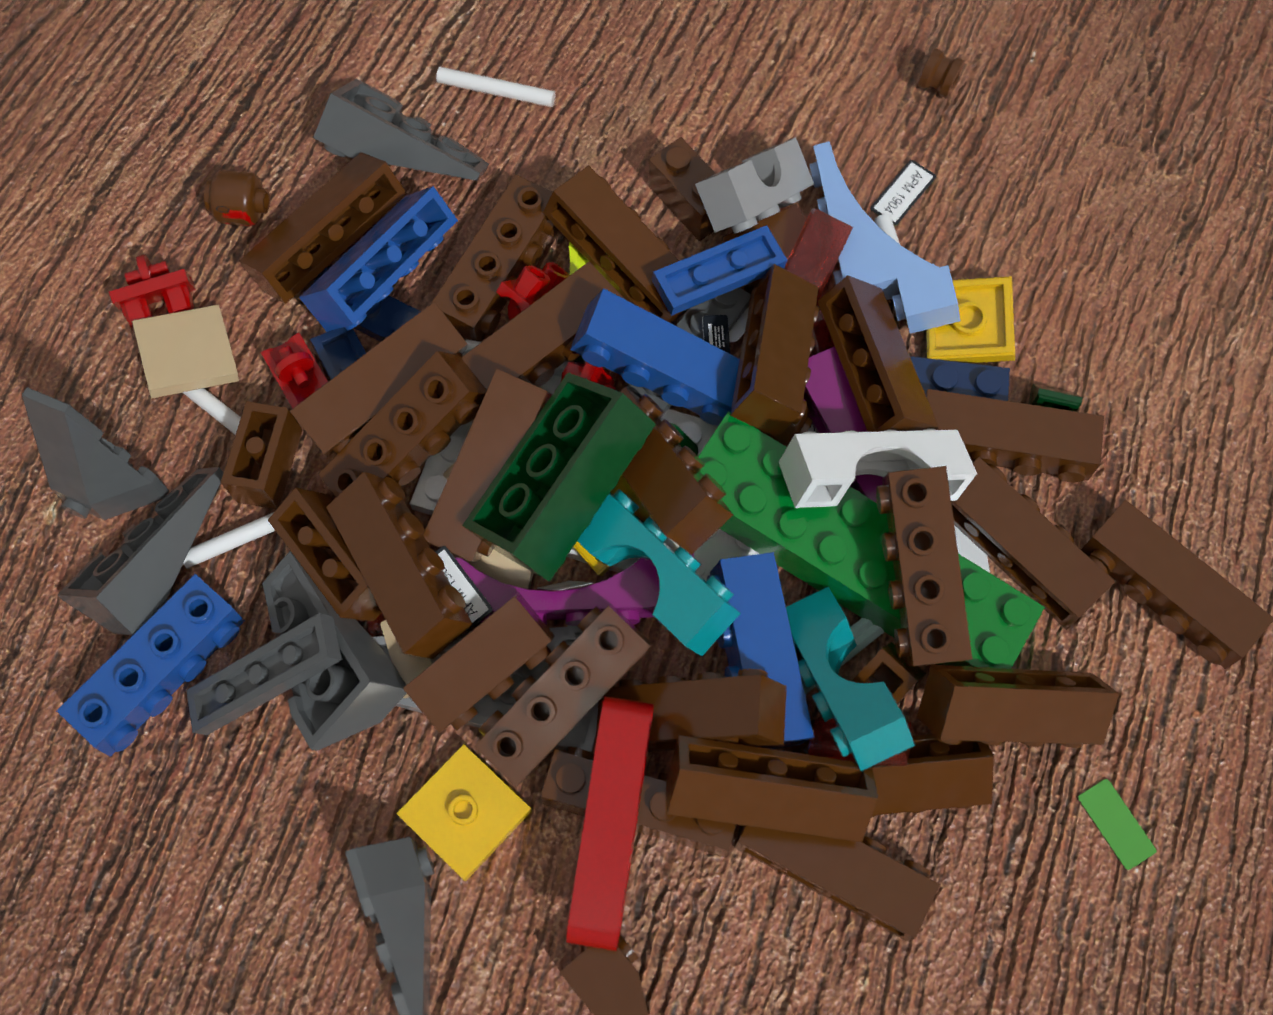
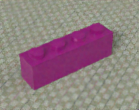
[803,346,883,503]

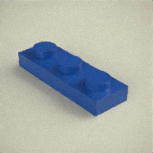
[651,225,788,316]

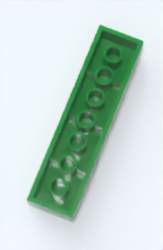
[698,411,1045,669]

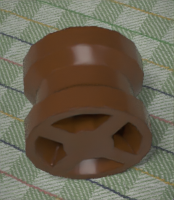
[918,48,965,99]

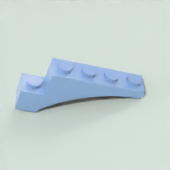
[809,141,961,334]

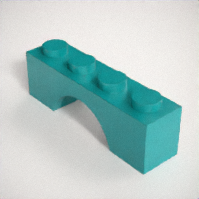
[578,489,741,656]
[786,587,915,771]

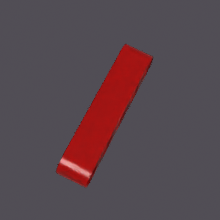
[566,696,654,951]

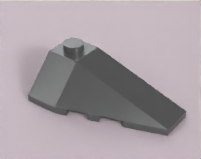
[313,78,489,181]
[22,387,169,520]
[57,467,224,636]
[262,551,406,751]
[345,837,435,1015]

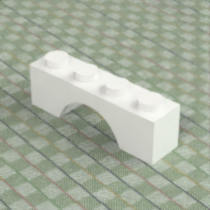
[778,429,977,508]

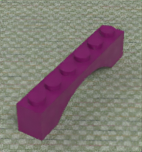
[455,553,694,628]

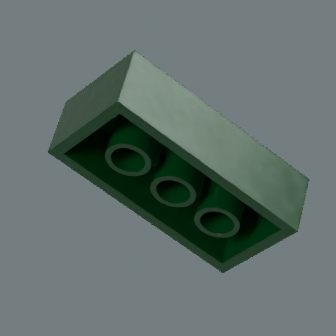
[462,372,656,582]

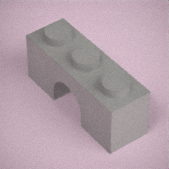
[695,137,814,234]

